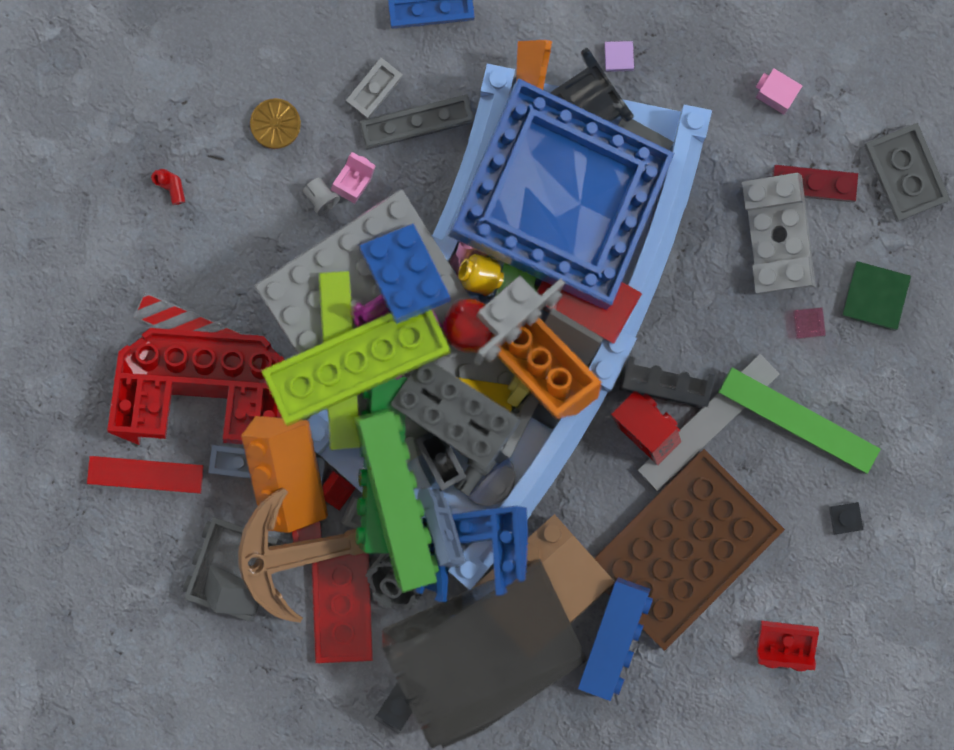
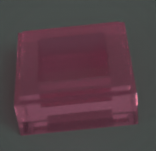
[793,307,826,339]

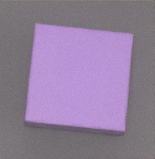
[604,41,634,72]

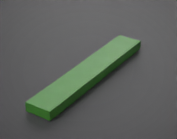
[717,367,881,474]

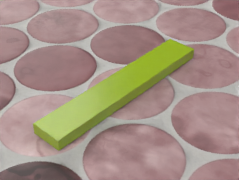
[318,271,360,450]

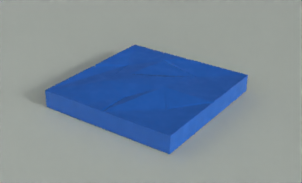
[448,79,675,310]

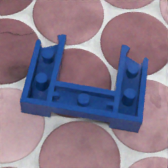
[416,506,528,602]

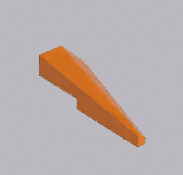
[516,40,552,90]

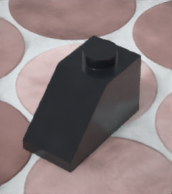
[414,431,466,491]

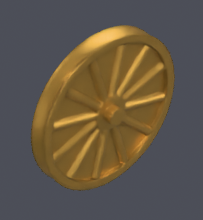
[250,98,301,149]

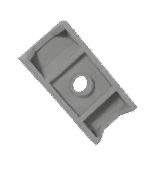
[742,173,816,295]

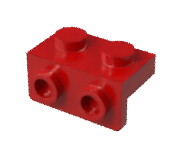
[756,621,819,672]

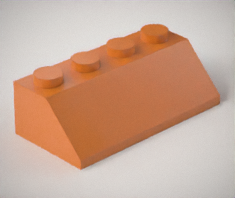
[491,318,602,419]
[242,416,328,533]

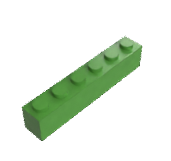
[354,408,439,592]

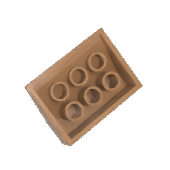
[469,514,615,659]

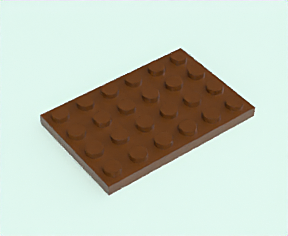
[594,449,785,651]

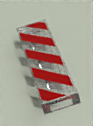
[133,292,246,335]

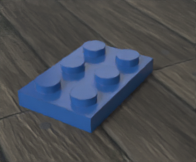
[360,223,451,324]

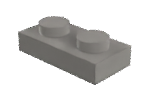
[346,58,403,119]

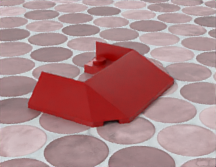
[107,328,285,445]

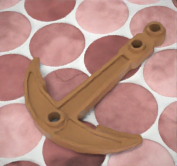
[238,488,365,623]

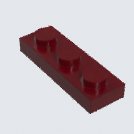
[772,165,859,203]

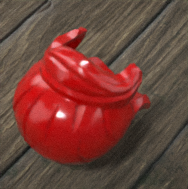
[442,299,493,353]

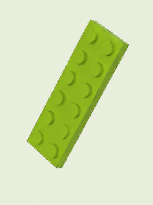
[262,310,451,426]

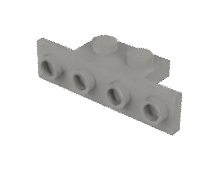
[474,276,565,365]

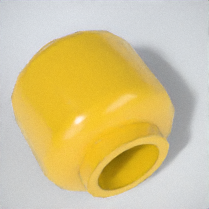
[458,254,504,296]

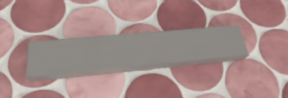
[637,354,780,491]

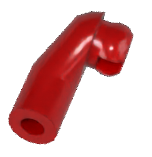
[151,169,186,205]

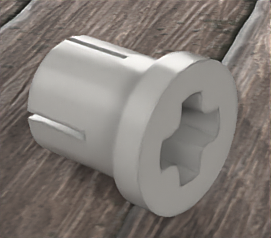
[303,178,340,215]

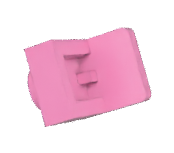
[331,152,375,204]

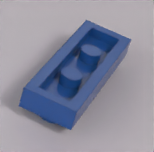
[388,0,475,29]

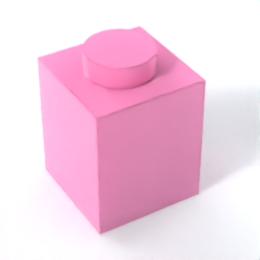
[756,68,802,115]

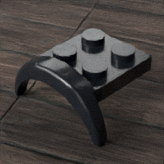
[550,48,634,122]

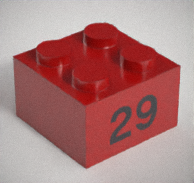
[611,391,682,466]

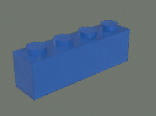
[578,577,653,701]

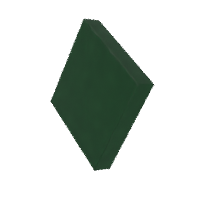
[841,261,911,331]

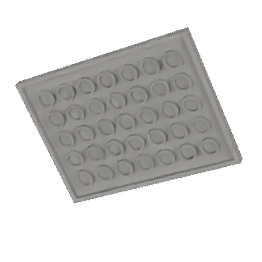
[254,189,514,463]

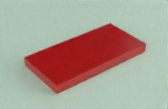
[312,553,373,663]

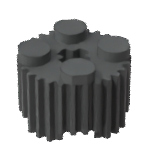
[365,553,426,610]

